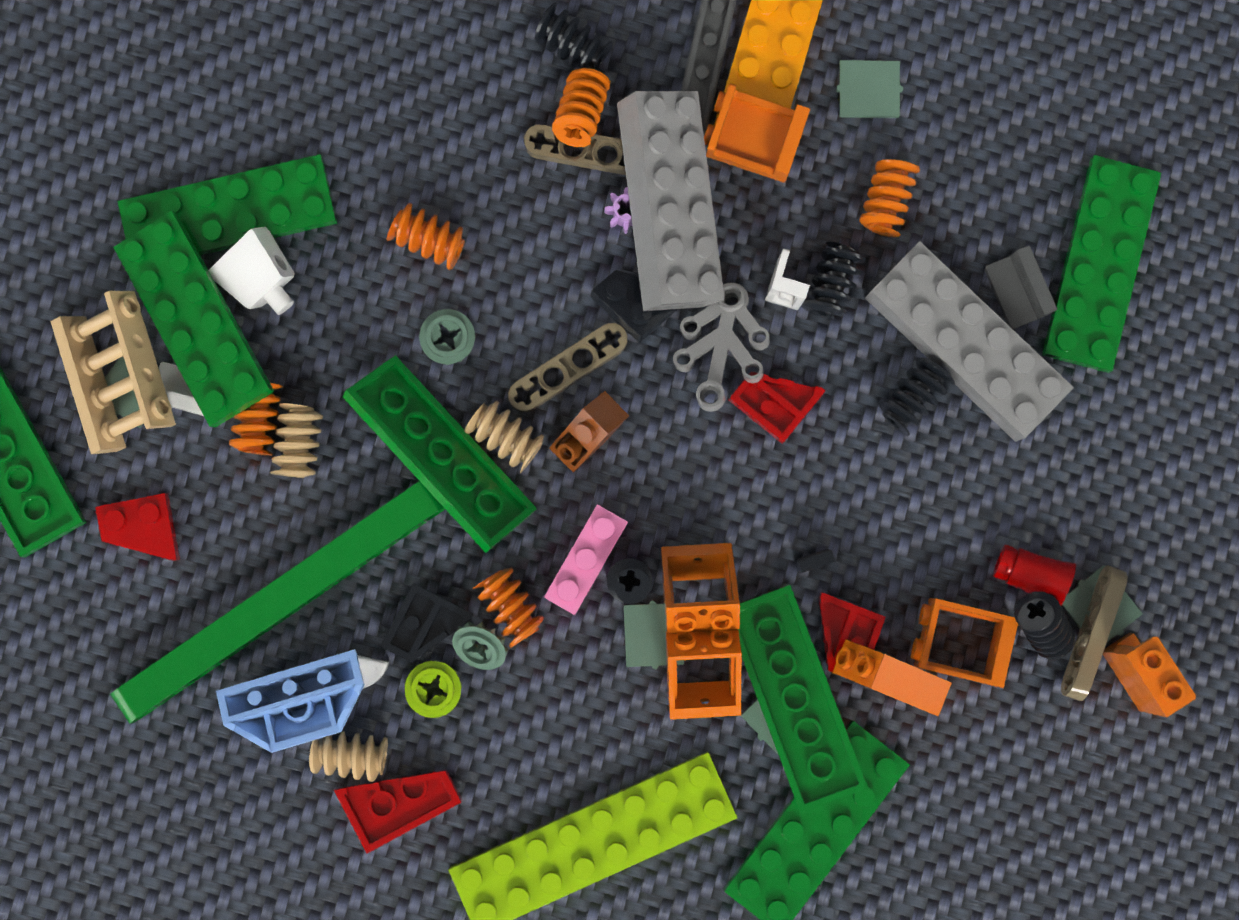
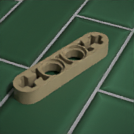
[524,125,626,175]
[508,323,627,412]
[1061,565,1128,701]

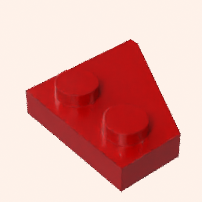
[728,371,826,444]
[95,493,180,561]
[819,592,886,672]

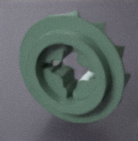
[419,309,476,365]
[452,621,509,670]

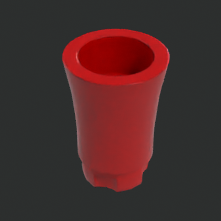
[993,544,1076,606]

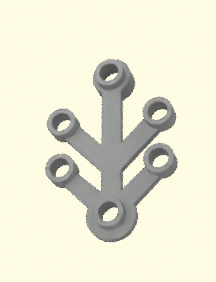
[673,283,770,412]

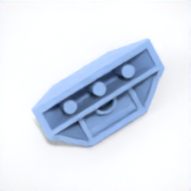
[216,649,365,753]

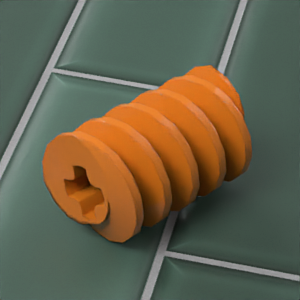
[552,68,611,147]
[859,159,920,237]
[386,202,465,270]
[229,383,283,456]
[472,567,544,648]

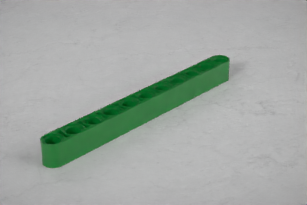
[110,481,445,724]

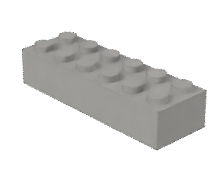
[617,91,725,311]
[865,241,1074,442]

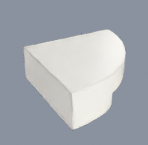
[357,655,389,689]

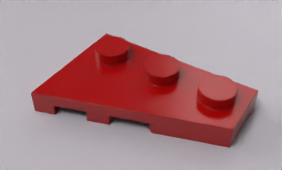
[334,769,463,854]

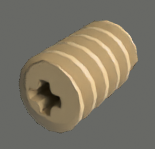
[464,401,544,474]
[270,403,323,478]
[309,731,388,782]

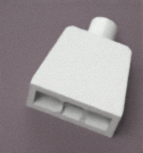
[208,227,294,315]

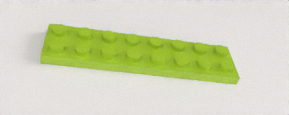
[448,751,737,920]

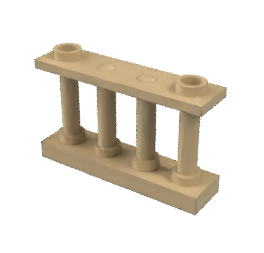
[50,291,176,454]

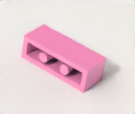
[544,504,628,615]

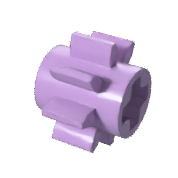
[605,187,632,234]

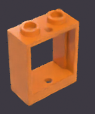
[661,543,740,633]
[911,598,1018,688]
[666,629,742,719]
[832,640,952,716]

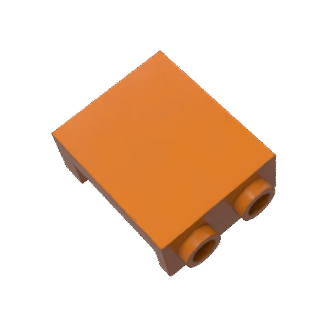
[704,83,810,183]
[1103,633,1196,718]

